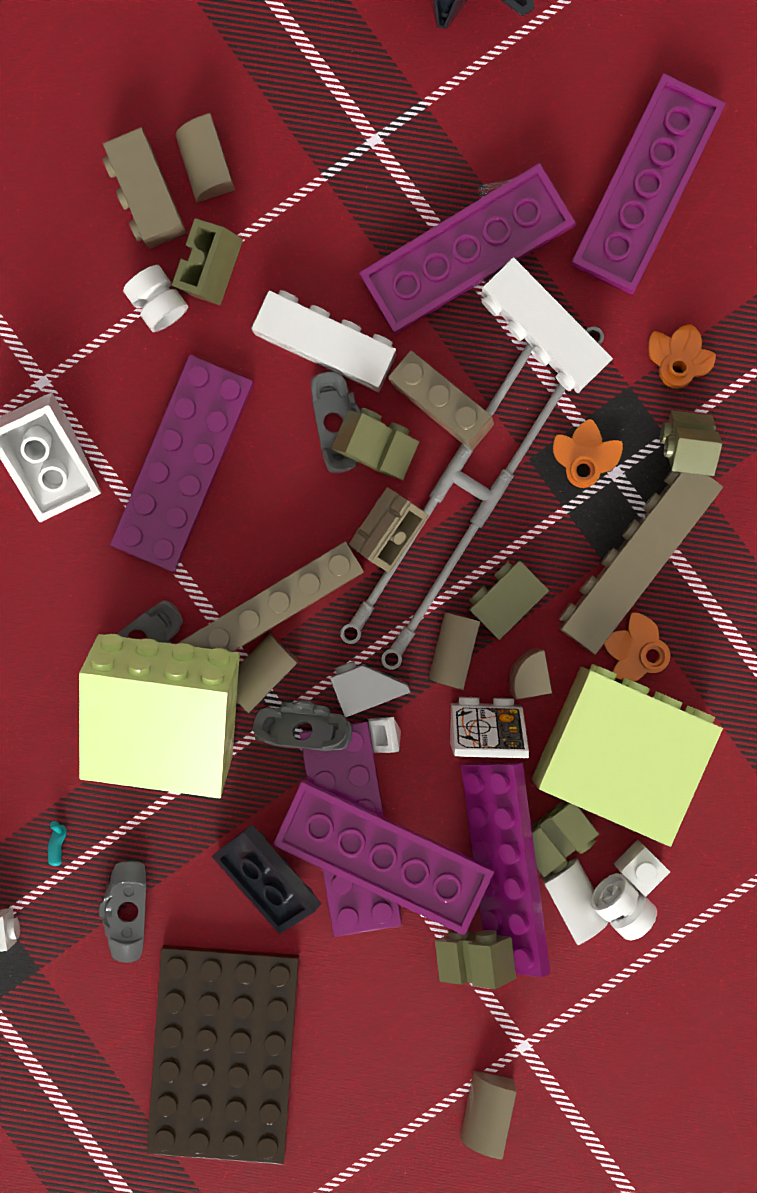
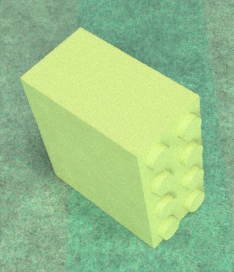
[79,634,240,798]
[532,664,723,847]

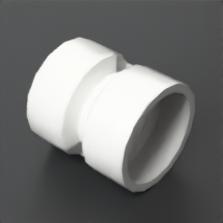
[123,265,189,332]
[591,873,657,940]

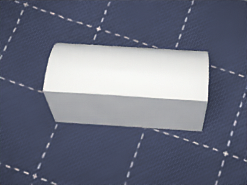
[541,857,609,945]

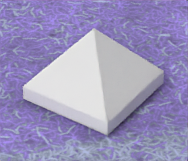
[368,717,401,753]

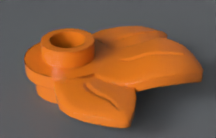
[648,324,716,388]
[553,419,623,488]
[604,613,670,681]

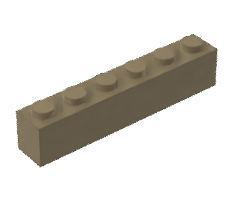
[558,470,723,654]
[177,541,364,652]

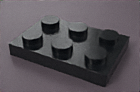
[211,824,322,934]

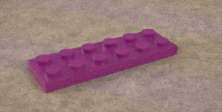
[570,73,726,295]
[359,163,575,334]
[110,355,255,572]
[300,720,402,937]
[461,762,551,977]
[273,780,494,936]

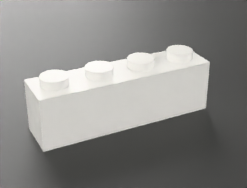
[481,257,613,393]
[251,290,396,392]

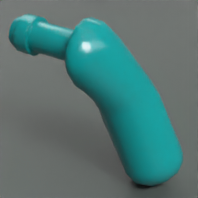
[48,821,67,866]

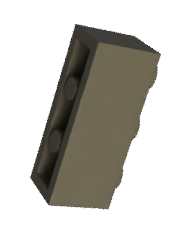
[102,128,187,249]
[388,351,494,451]

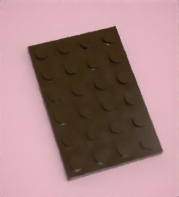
[147,945,299,1164]

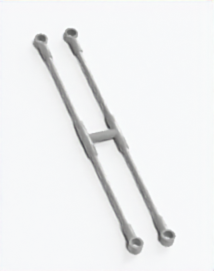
[341,327,604,670]

